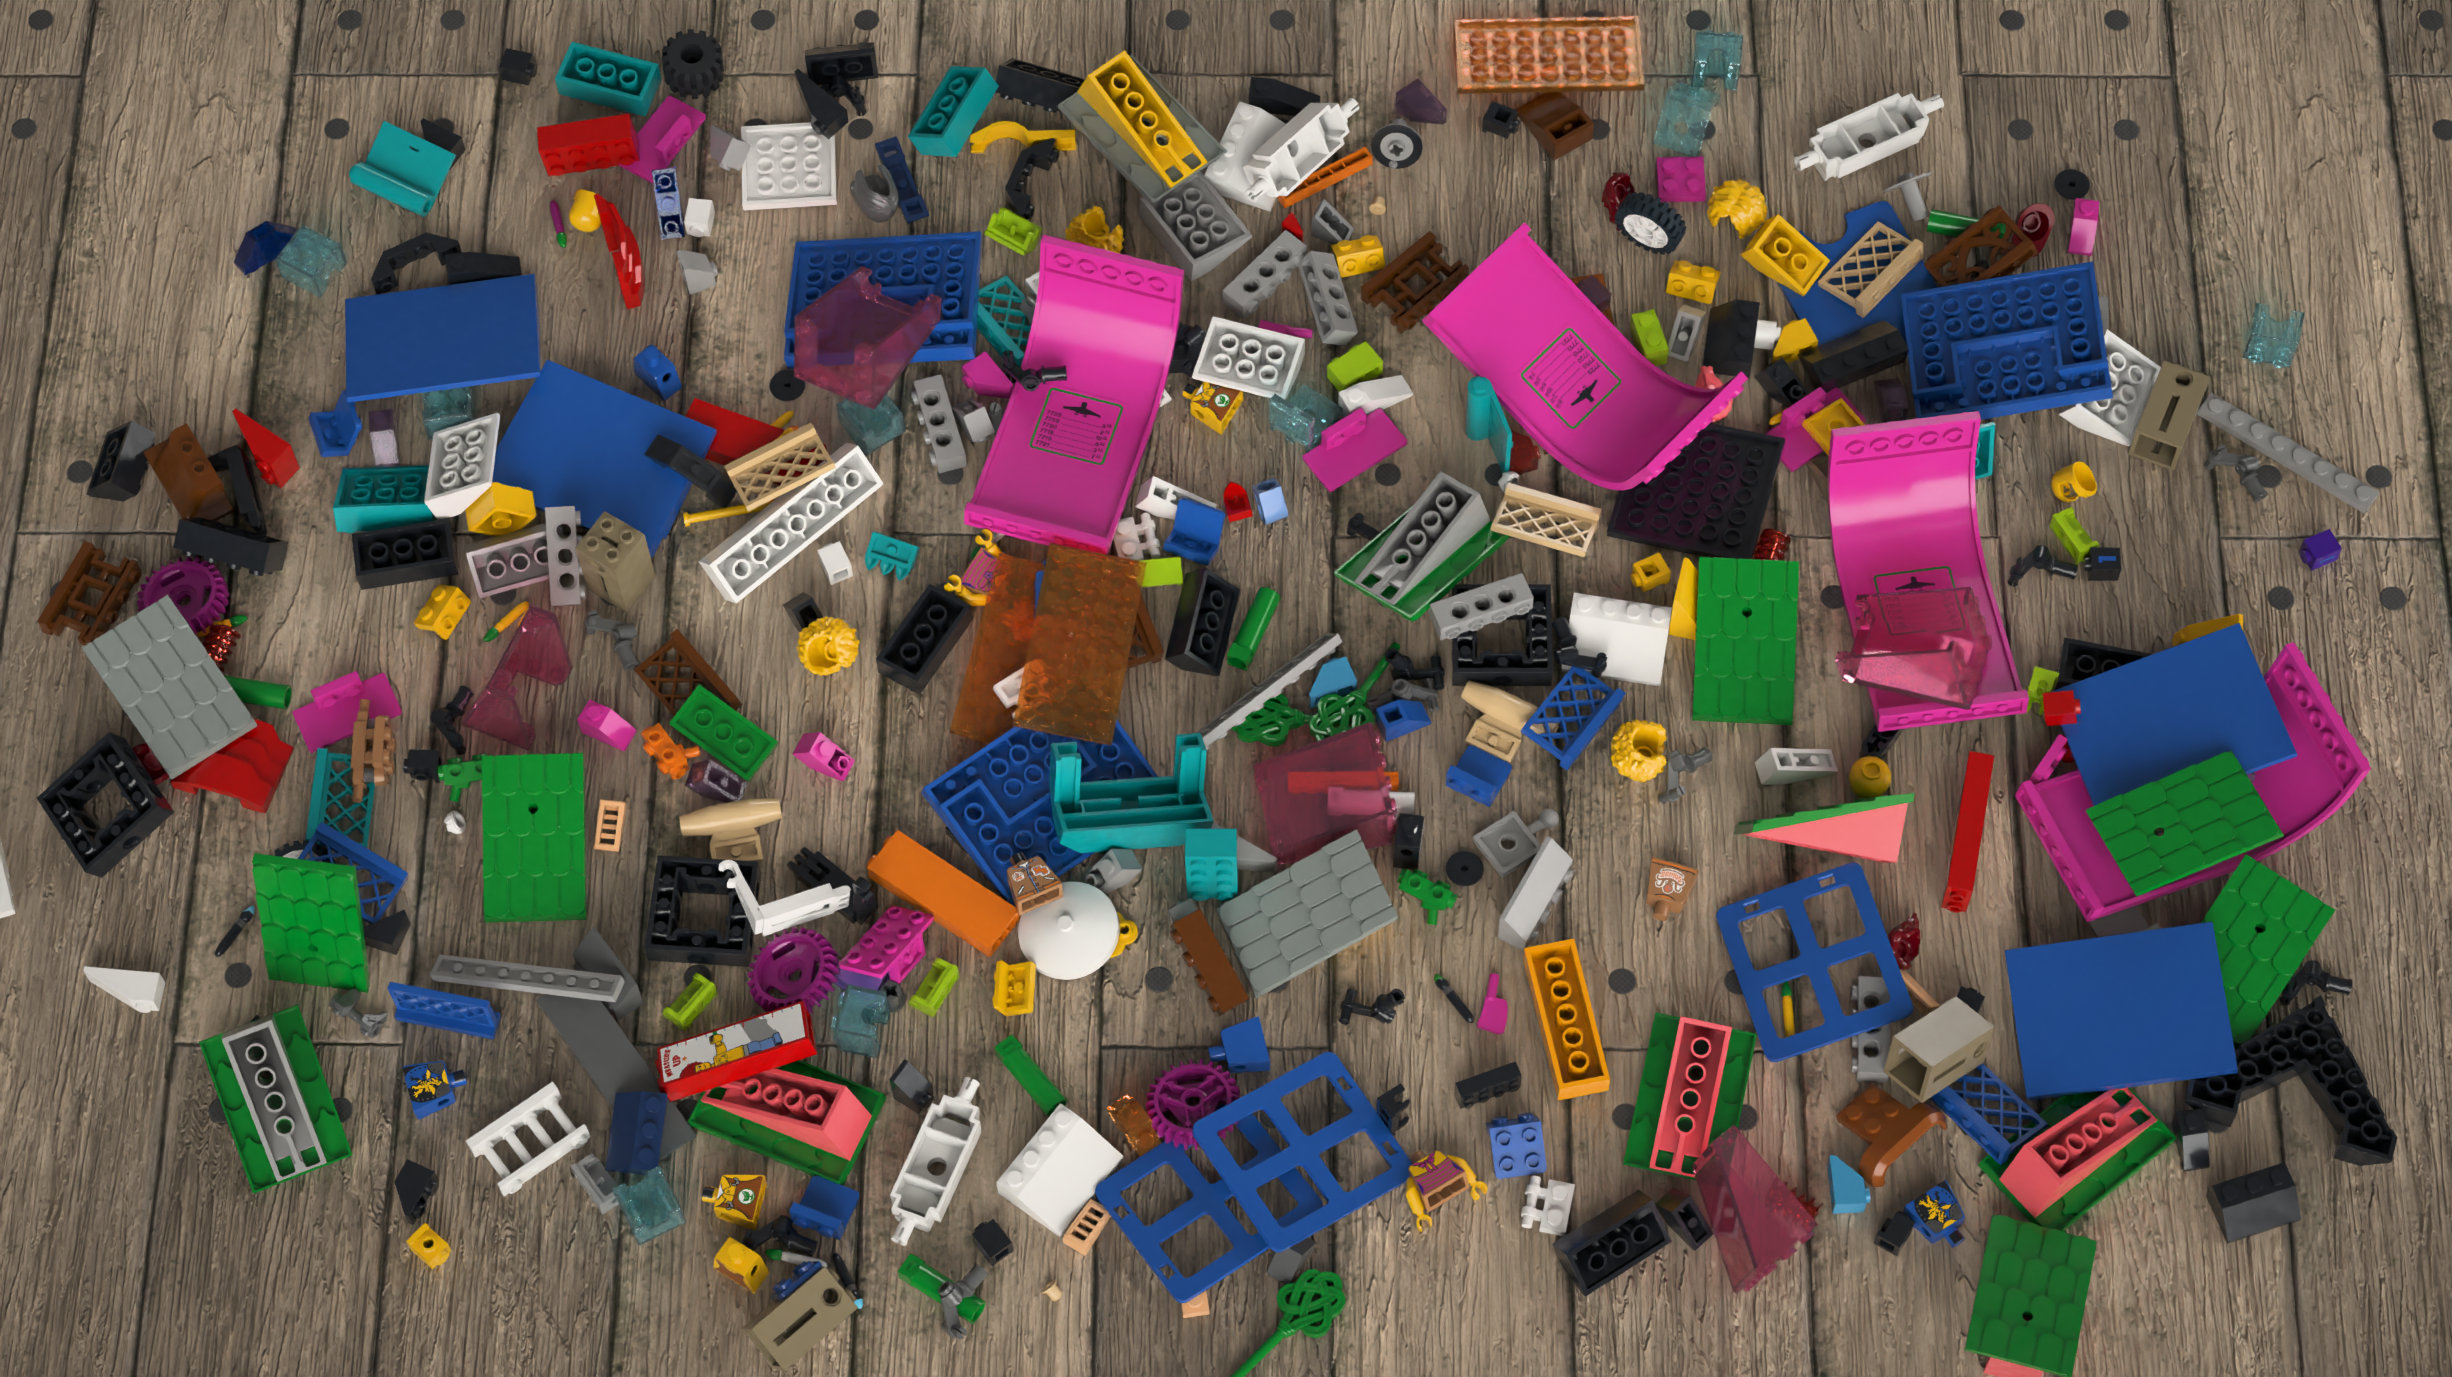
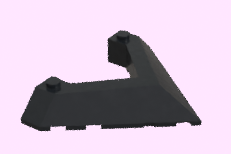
[2184,995,2397,1166]

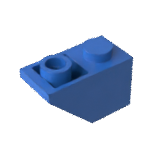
[1375,700,1431,742]

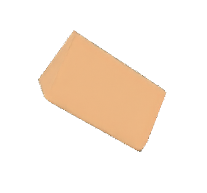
[1900,970,1940,1016]

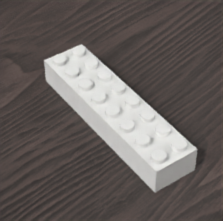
[699,443,883,603]

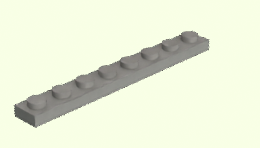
[2197,393,2380,514]
[1196,633,1342,750]
[430,954,625,1003]

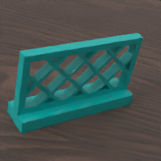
[977,275,1031,368]
[306,748,375,848]

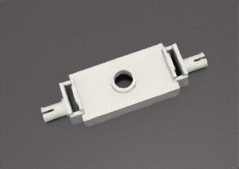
[1794,93,1944,181]
[1242,98,1359,202]
[890,1077,982,1246]

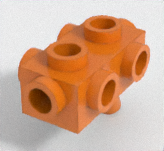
[641,723,701,780]

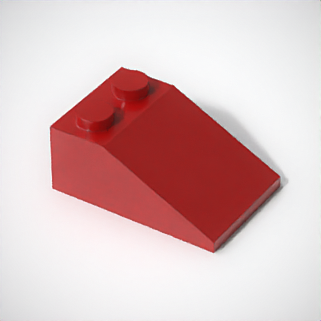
[232,408,300,489]

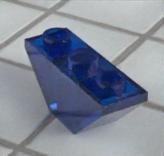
[652,167,685,240]
[234,221,306,276]

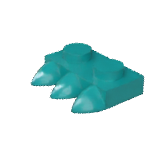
[865,532,920,581]

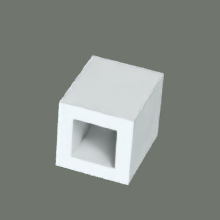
[684,198,715,237]
[817,541,853,585]

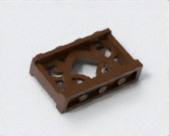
[1924,205,2038,287]

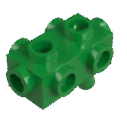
[437,753,487,802]
[1397,868,1458,925]

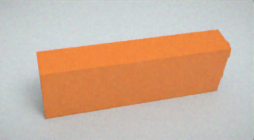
[867,830,1020,958]

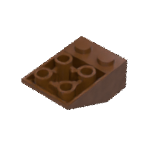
[1515,88,1594,161]

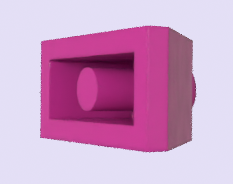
[2068,198,2099,256]
[962,351,1014,399]
[577,699,637,752]

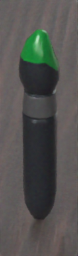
[1434,974,1474,1023]

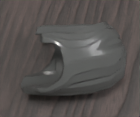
[850,165,899,223]

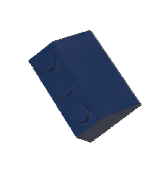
[605,1091,668,1177]

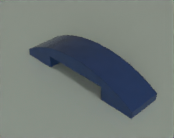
[875,136,929,224]

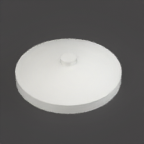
[1018,881,1120,980]

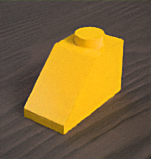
[1771,318,1818,364]

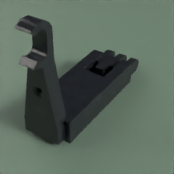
[208,445,267,535]
[787,847,878,925]

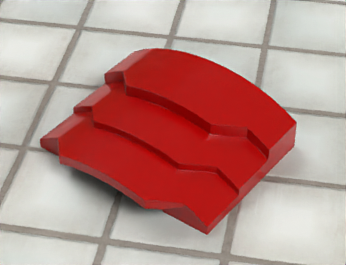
[594,194,645,310]
[170,718,294,814]

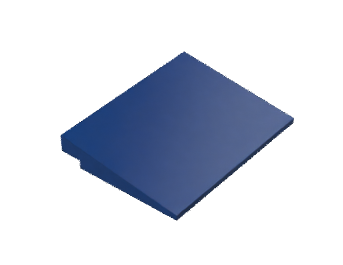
[784,231,982,369]
[1901,261,2113,420]
[345,274,541,403]
[492,360,718,558]
[2052,623,2297,806]
[921,681,1158,907]
[2005,922,2238,1101]

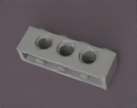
[1222,230,1307,319]
[1298,251,1358,346]
[911,374,967,473]
[545,506,585,606]
[1429,573,1534,640]
[1851,976,1890,1083]

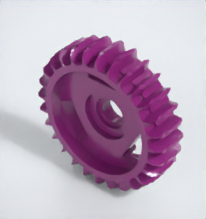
[136,556,229,636]
[747,927,840,1013]
[1146,1059,1241,1151]

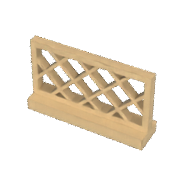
[1818,221,1923,318]
[724,423,836,512]
[1491,482,1602,557]

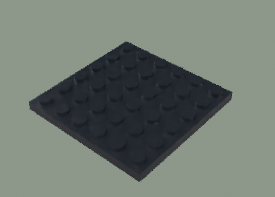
[1607,423,1785,559]

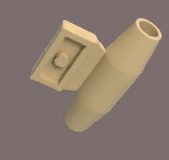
[1461,680,1559,764]
[679,798,782,862]

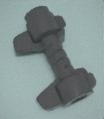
[329,989,388,1038]

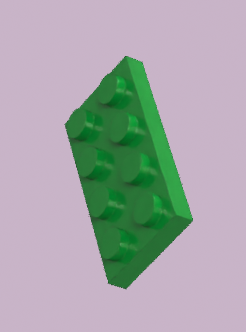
[669,684,779,783]

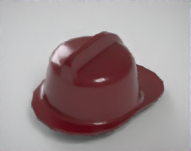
[2012,203,2055,257]

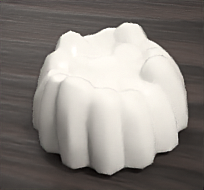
[1498,471,1520,493]
[444,810,466,834]

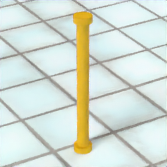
[683,499,776,527]

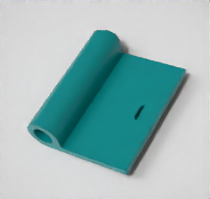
[349,121,456,217]
[1465,376,1513,473]

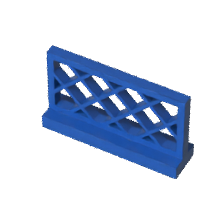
[1521,666,1626,770]
[298,822,408,924]
[387,982,501,1040]
[1930,1063,2048,1165]

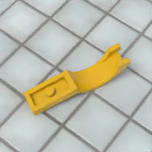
[970,121,1076,153]

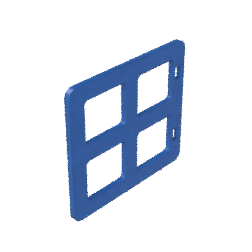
[1716,862,1913,1062]
[1192,1052,1412,1252]
[1095,1104,1323,1303]

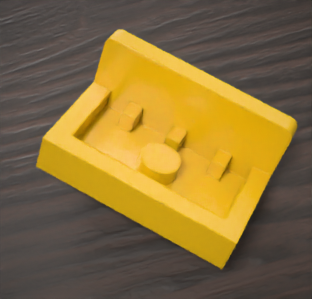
[1331,235,1385,278]
[1666,260,1721,304]
[413,584,471,640]
[992,960,1036,1017]

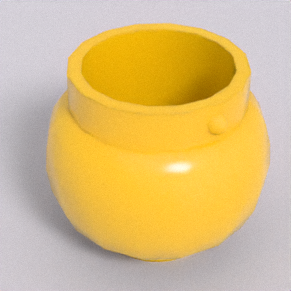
[1849,756,1891,799]

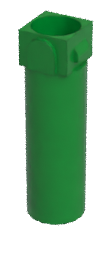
[1926,209,2006,250]
[1227,587,1281,671]
[222,673,292,710]
[994,1034,1067,1117]
[898,1253,986,1324]

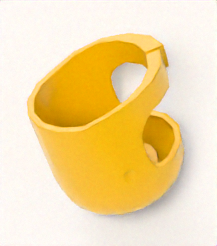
[569,189,605,232]
[2051,461,2097,502]

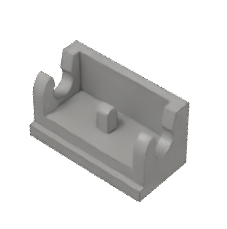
[570,1154,627,1215]

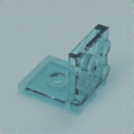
[1653,81,1721,157]
[1269,384,1343,452]

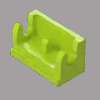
[984,207,1042,256]
[2049,507,2100,564]
[1131,557,1183,588]
[2026,666,2059,715]
[908,957,959,1017]
[662,972,718,1032]

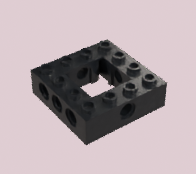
[1451,584,1553,686]
[37,732,174,878]
[644,855,762,967]

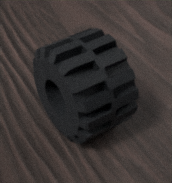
[662,29,724,99]

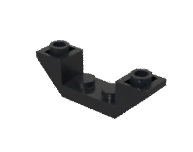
[1005,138,1060,220]
[371,232,462,295]
[644,434,737,508]

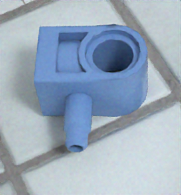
[1252,478,1288,525]

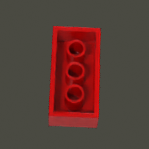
[537,114,640,176]

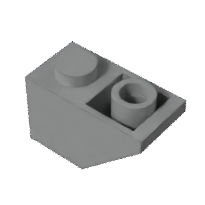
[1081,849,1142,894]

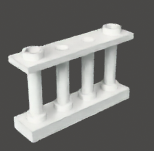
[466,1082,590,1196]

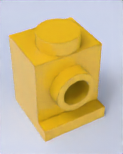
[1630,552,1671,592]
[406,1223,451,1269]

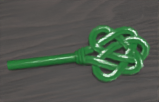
[1309,642,1401,752]
[1231,693,1374,747]
[1229,1269,1345,1377]

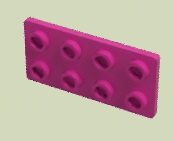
[619,96,706,183]
[1766,387,1866,472]
[1302,408,1407,492]
[292,671,402,753]
[839,905,934,984]

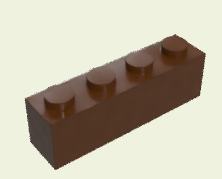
[1170,909,1249,1016]

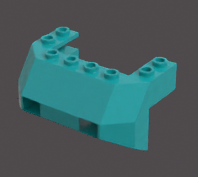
[1049,733,1214,853]

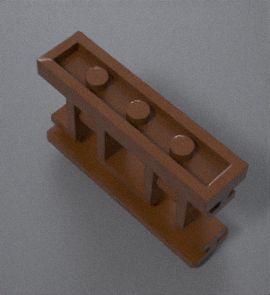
[1361,231,1469,334]
[37,541,141,646]

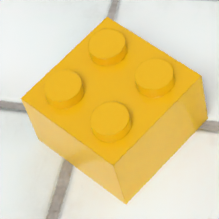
[465,482,536,537]

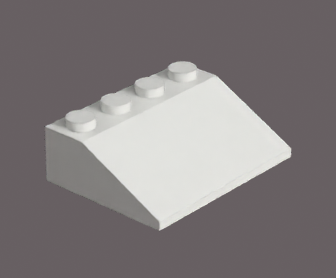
[1205,101,1291,212]
[1192,316,1305,402]
[2059,329,2161,447]
[424,413,500,520]
[1562,593,1672,686]
[996,1103,1124,1237]

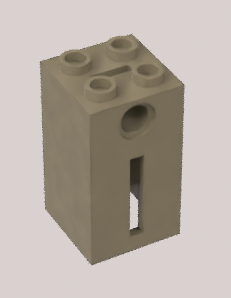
[2128,361,2210,471]
[575,511,656,612]
[1884,996,1994,1103]
[742,1266,858,1371]

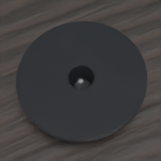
[2054,169,2090,200]
[769,369,805,401]
[1446,851,1484,886]

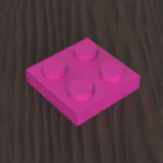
[1656,157,1706,202]
[2029,734,2068,785]

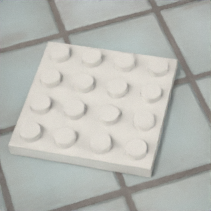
[741,122,837,210]

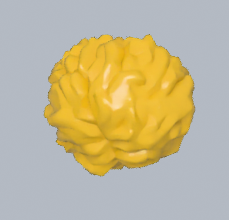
[1707,179,1768,239]
[1065,206,1124,254]
[797,616,860,676]
[1611,719,1667,783]

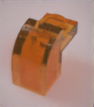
[1106,1094,1161,1157]

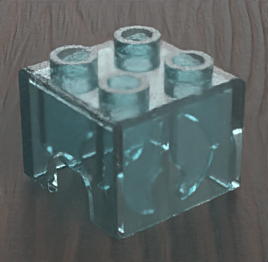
[1691,30,1743,90]
[275,224,348,297]
[2242,303,2305,368]
[836,380,906,456]
[421,386,476,440]
[831,984,890,1058]
[612,1166,686,1245]

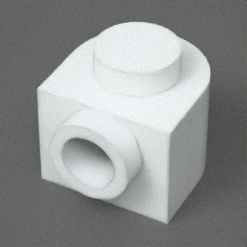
[1754,320,1781,350]

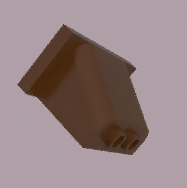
[143,423,235,521]

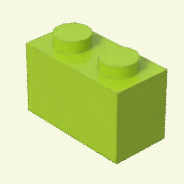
[1629,309,1669,366]
[1327,341,1383,392]

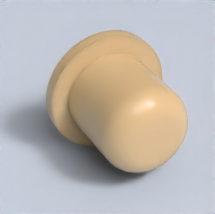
[1369,196,1386,215]
[1041,1280,1062,1301]

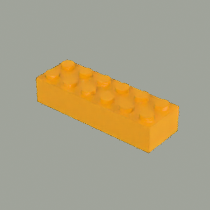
[1523,939,1610,1100]

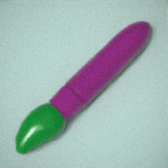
[550,200,567,248]

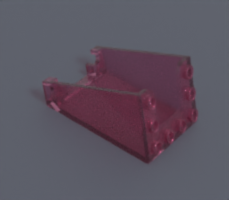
[794,266,941,410]
[1835,587,1992,710]
[462,605,573,751]
[1253,722,1397,865]
[1692,1125,1818,1294]

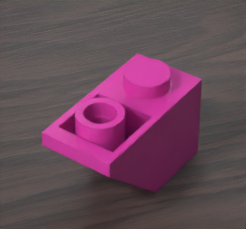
[792,732,855,781]

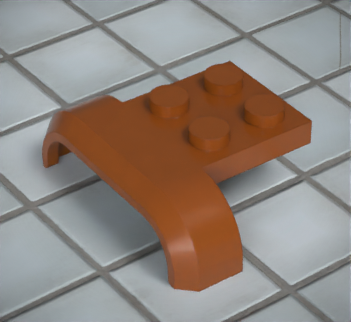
[1836,1083,1947,1187]

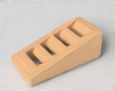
[594,799,627,852]
[1063,1199,1111,1256]

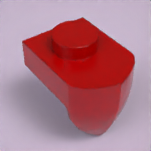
[1223,481,1253,522]

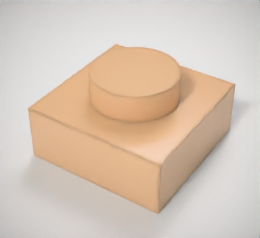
[1181,1291,1210,1318]

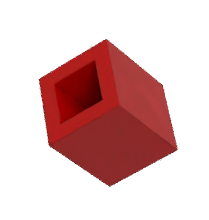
[2043,690,2081,726]

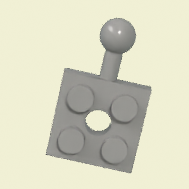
[1473,809,1559,878]

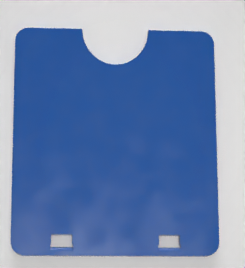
[1777,201,1938,346]

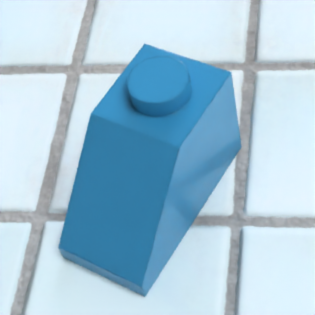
[1309,656,1357,709]
[1827,1155,1870,1214]

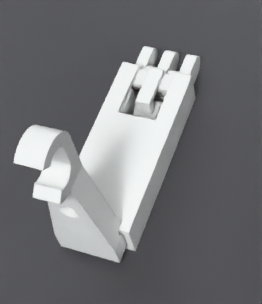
[719,860,851,936]

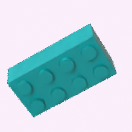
[555,42,662,117]
[908,66,999,157]
[1185,829,1238,901]

